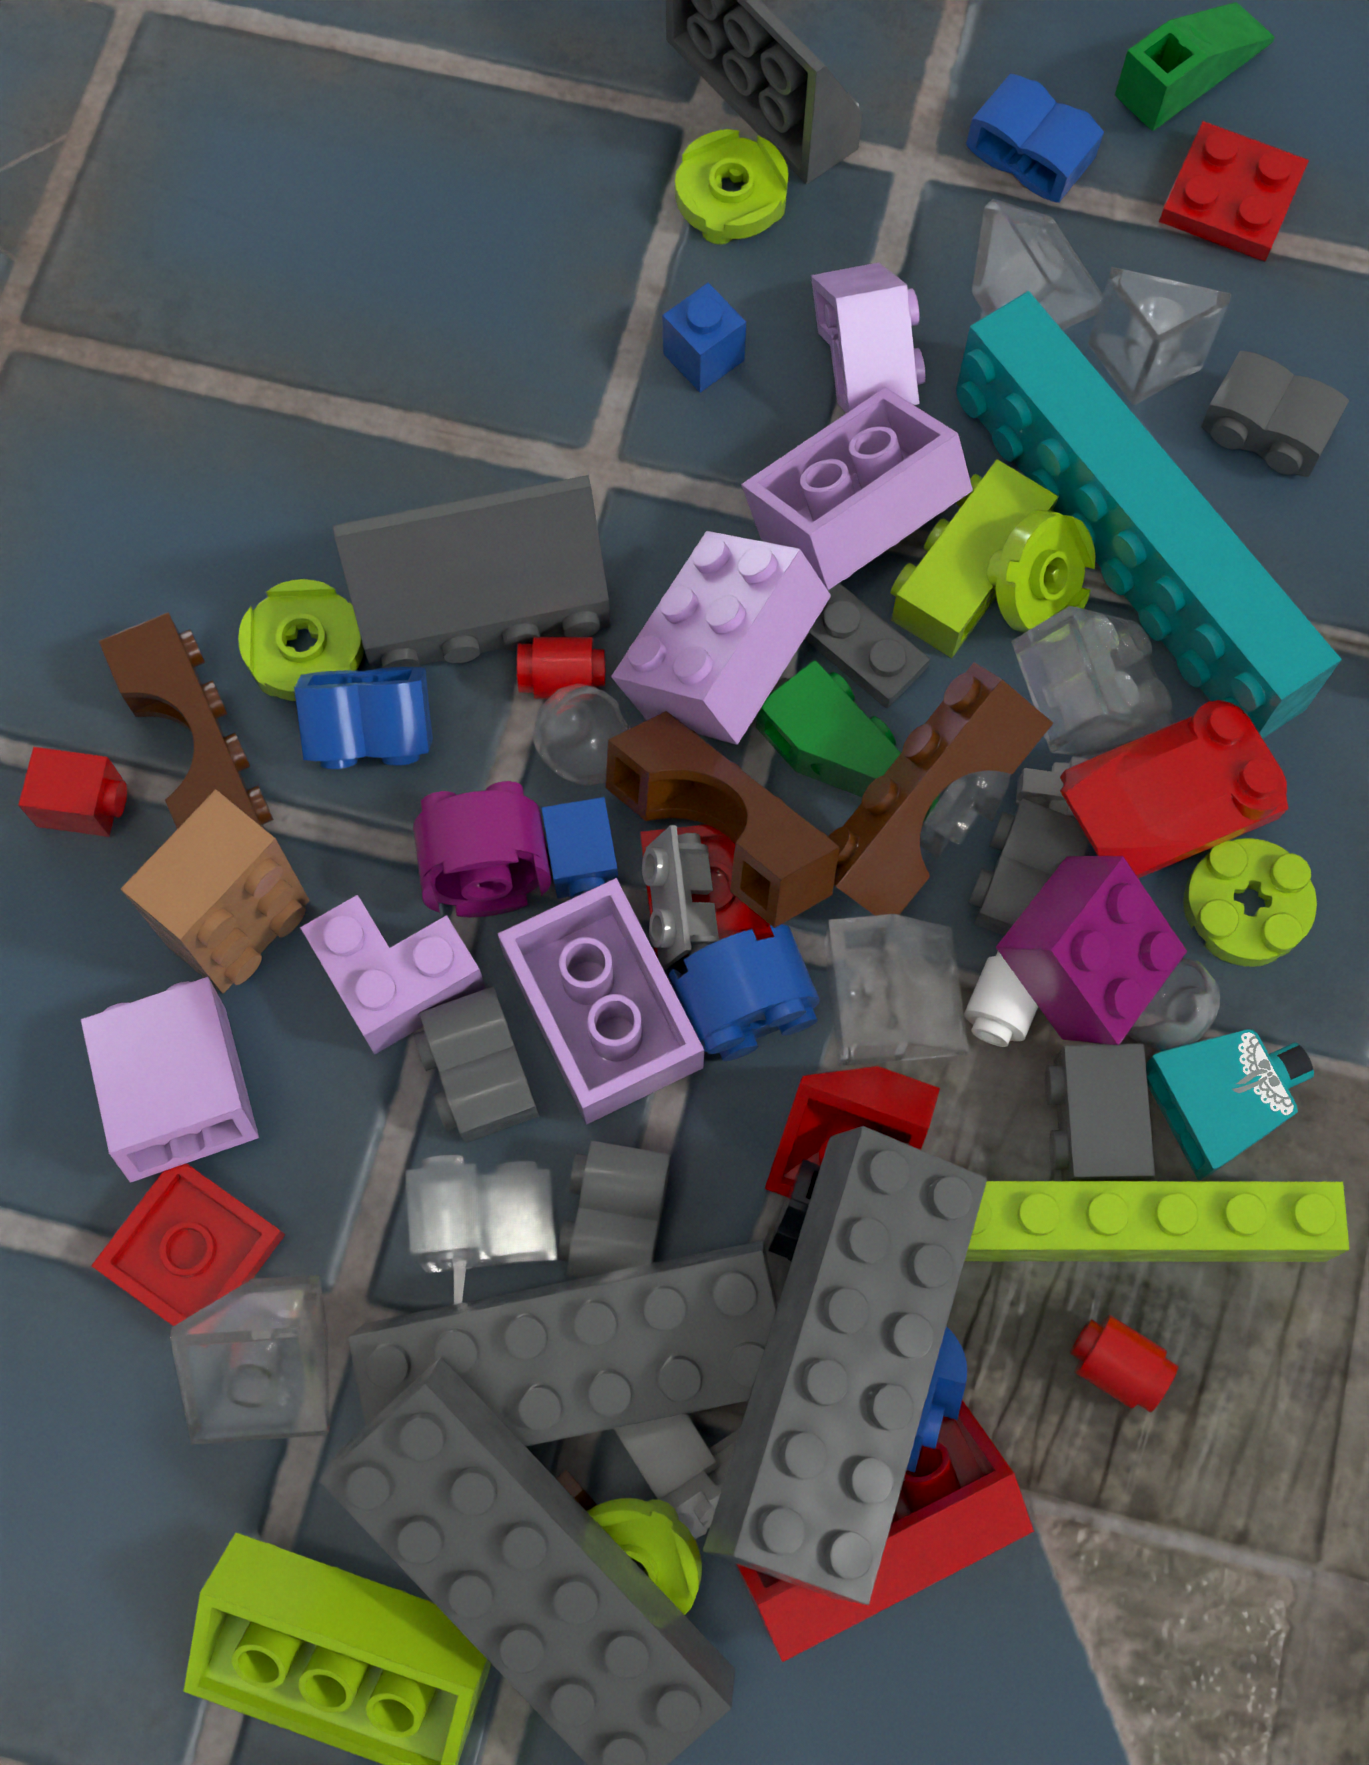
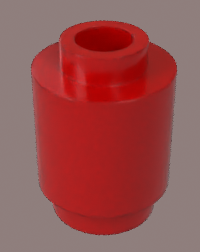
[517,637,606,699]
[1070,1314,1179,1413]

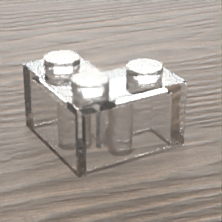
[405,1155,558,1273]

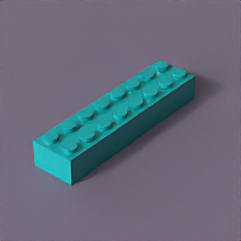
[955,290,1342,739]

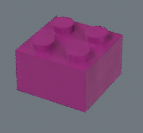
[996,856,1187,1045]

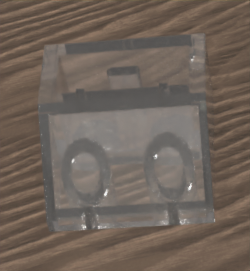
[1011,606,1174,757]
[824,914,969,1066]

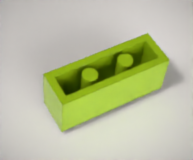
[890,459,1059,658]

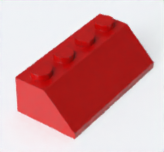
[735,1400,1034,1662]

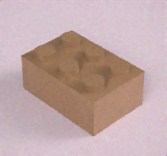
[121,789,310,994]

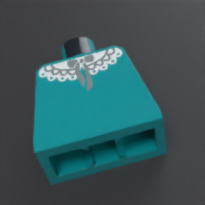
[1146,1029,1314,1181]

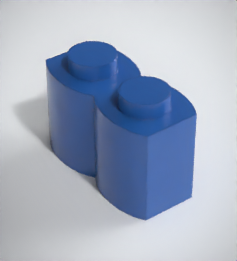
[966,74,1104,203]
[294,667,433,769]

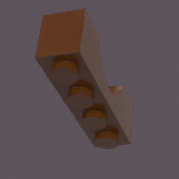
[99,612,274,829]
[828,662,1053,927]
[605,711,839,928]

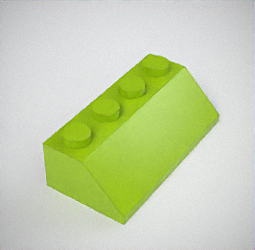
[183,1532,491,1765]

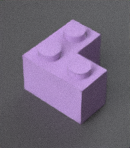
[811,263,925,413]
[300,895,486,1054]

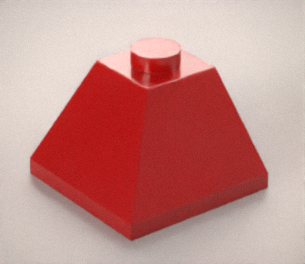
[764,1066,940,1197]

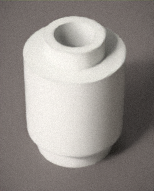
[964,952,1038,1047]

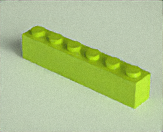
[965,1181,1350,1262]

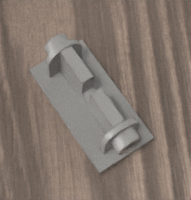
[642,825,719,970]

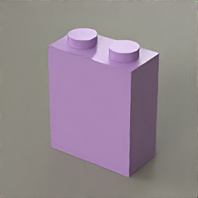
[81,977,259,1183]

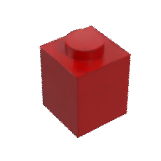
[18,747,127,837]

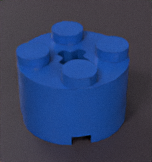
[669,924,820,1062]

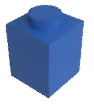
[662,283,746,393]
[541,797,619,899]

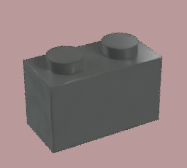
[1045,1044,1155,1181]

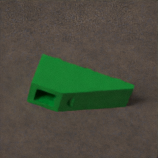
[1114,2,1275,131]
[756,660,940,822]

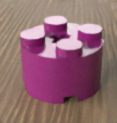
[413,781,551,918]

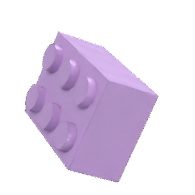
[741,387,973,590]
[611,531,831,745]
[498,878,704,1125]

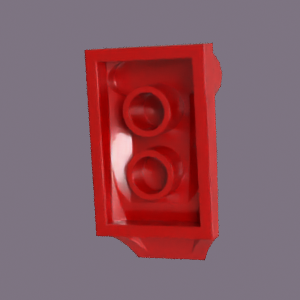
[1060,700,1289,879]

